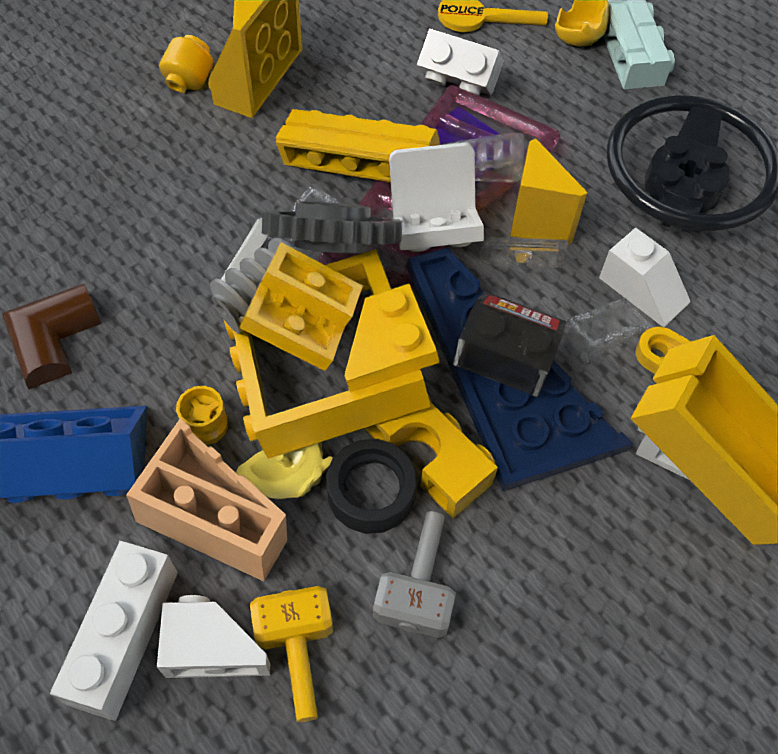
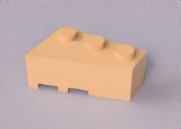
[126,418,287,581]

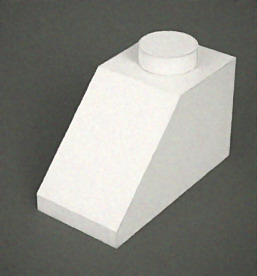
[599,228,691,327]
[157,595,271,678]

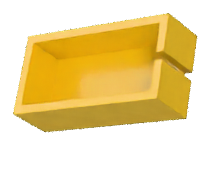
[630,335,778,545]

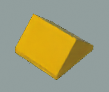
[510,138,588,246]

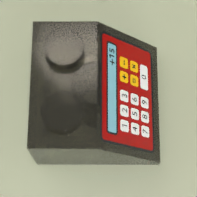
[453,291,567,397]

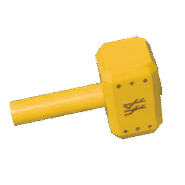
[250,586,333,722]

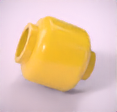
[159,35,214,93]

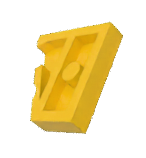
[344,284,439,392]

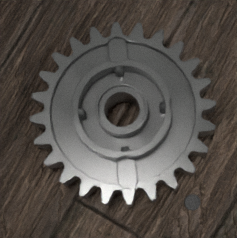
[261,202,403,253]

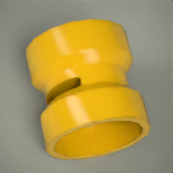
[176,386,228,445]

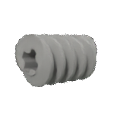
[210,238,296,334]

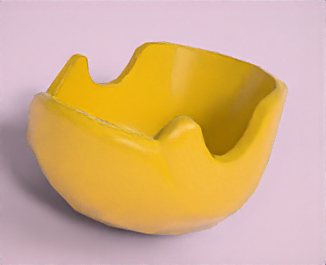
[555,0,610,47]

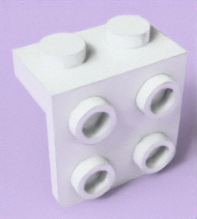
[389,142,484,252]

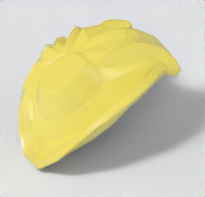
[236,442,333,500]

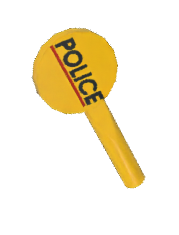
[437,0,548,32]

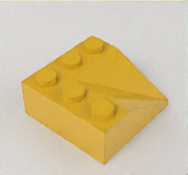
[208,0,303,118]

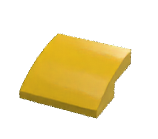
[239,242,363,371]

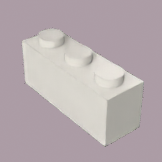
[50,541,178,721]

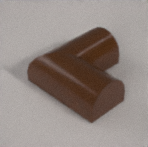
[2,283,101,389]

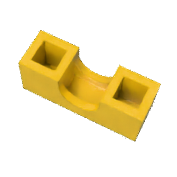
[364,393,498,519]

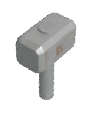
[373,511,456,638]

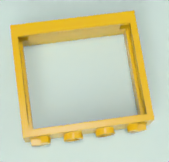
[223,249,431,459]

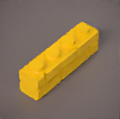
[276,109,440,183]

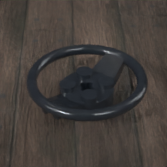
[607,95,778,233]

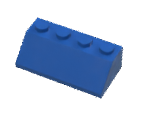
[0,406,147,503]

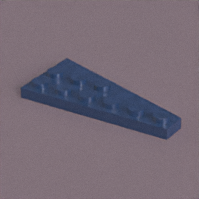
[407,248,633,491]

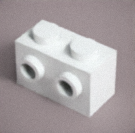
[417,28,504,97]

